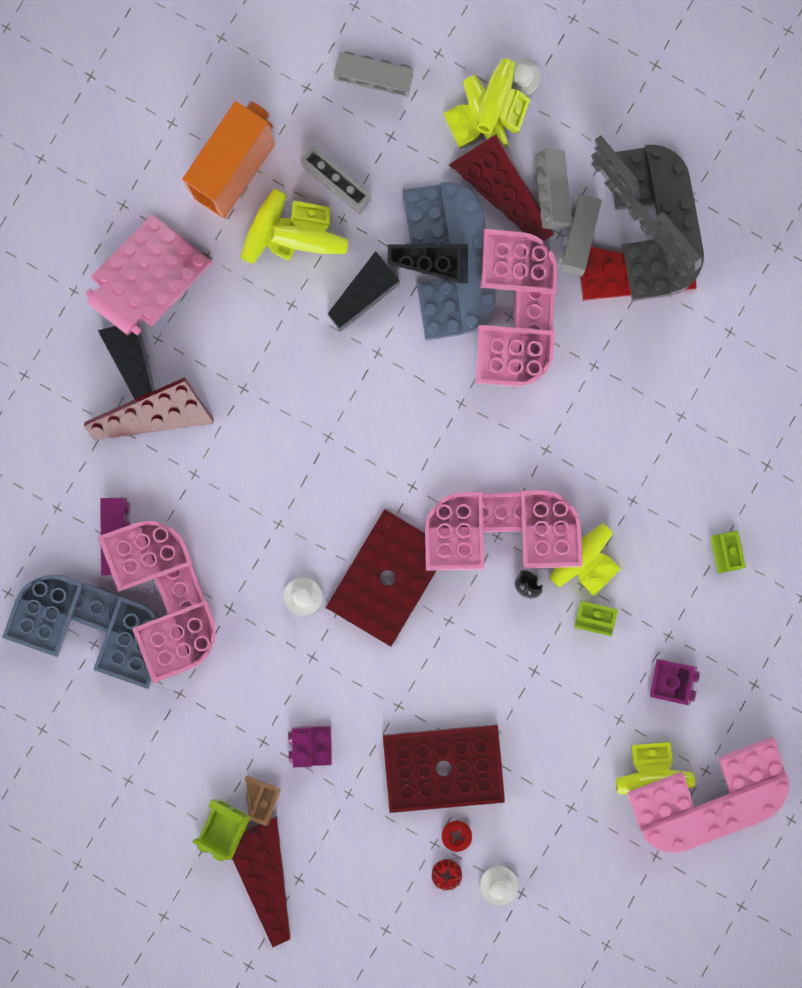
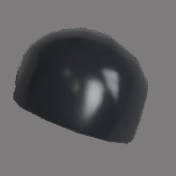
[514,570,543,599]

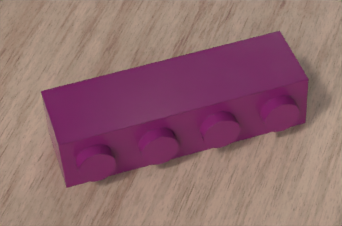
[100,498,130,575]

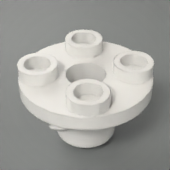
[511,59,540,97]
[284,577,322,616]
[479,865,519,906]

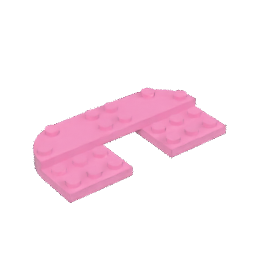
[476,229,558,387]
[425,490,582,571]
[98,521,216,683]
[627,737,789,852]

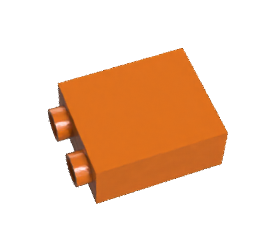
[182,100,275,219]

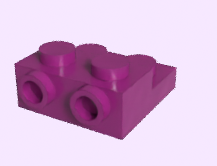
[650,659,700,705]
[288,726,332,768]

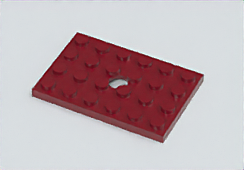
[325,509,436,647]
[383,724,505,813]

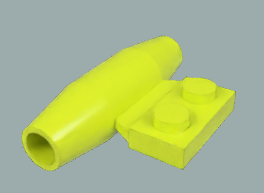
[477,58,530,134]
[443,75,509,149]
[240,189,295,265]
[270,201,348,254]
[549,523,621,596]
[615,742,695,795]

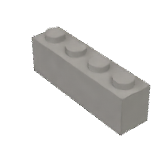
[334,51,414,97]
[300,146,372,215]
[535,148,572,230]
[558,194,602,277]

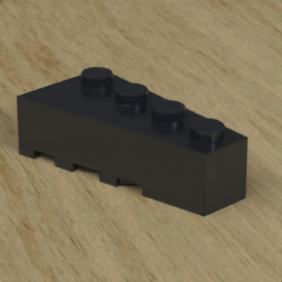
[388,244,468,284]
[327,251,400,332]
[98,324,155,399]

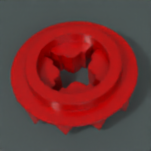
[441,820,472,852]
[431,859,462,891]

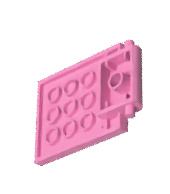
[85,214,211,335]

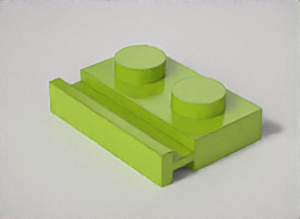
[709,530,746,574]
[574,600,618,637]

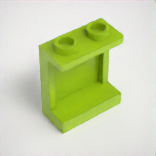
[192,799,251,862]

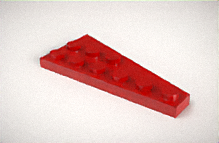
[580,246,697,301]

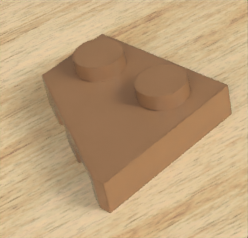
[245,776,281,826]

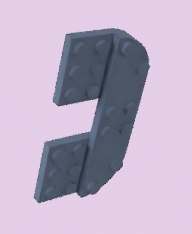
[403,182,496,341]
[2,575,160,689]

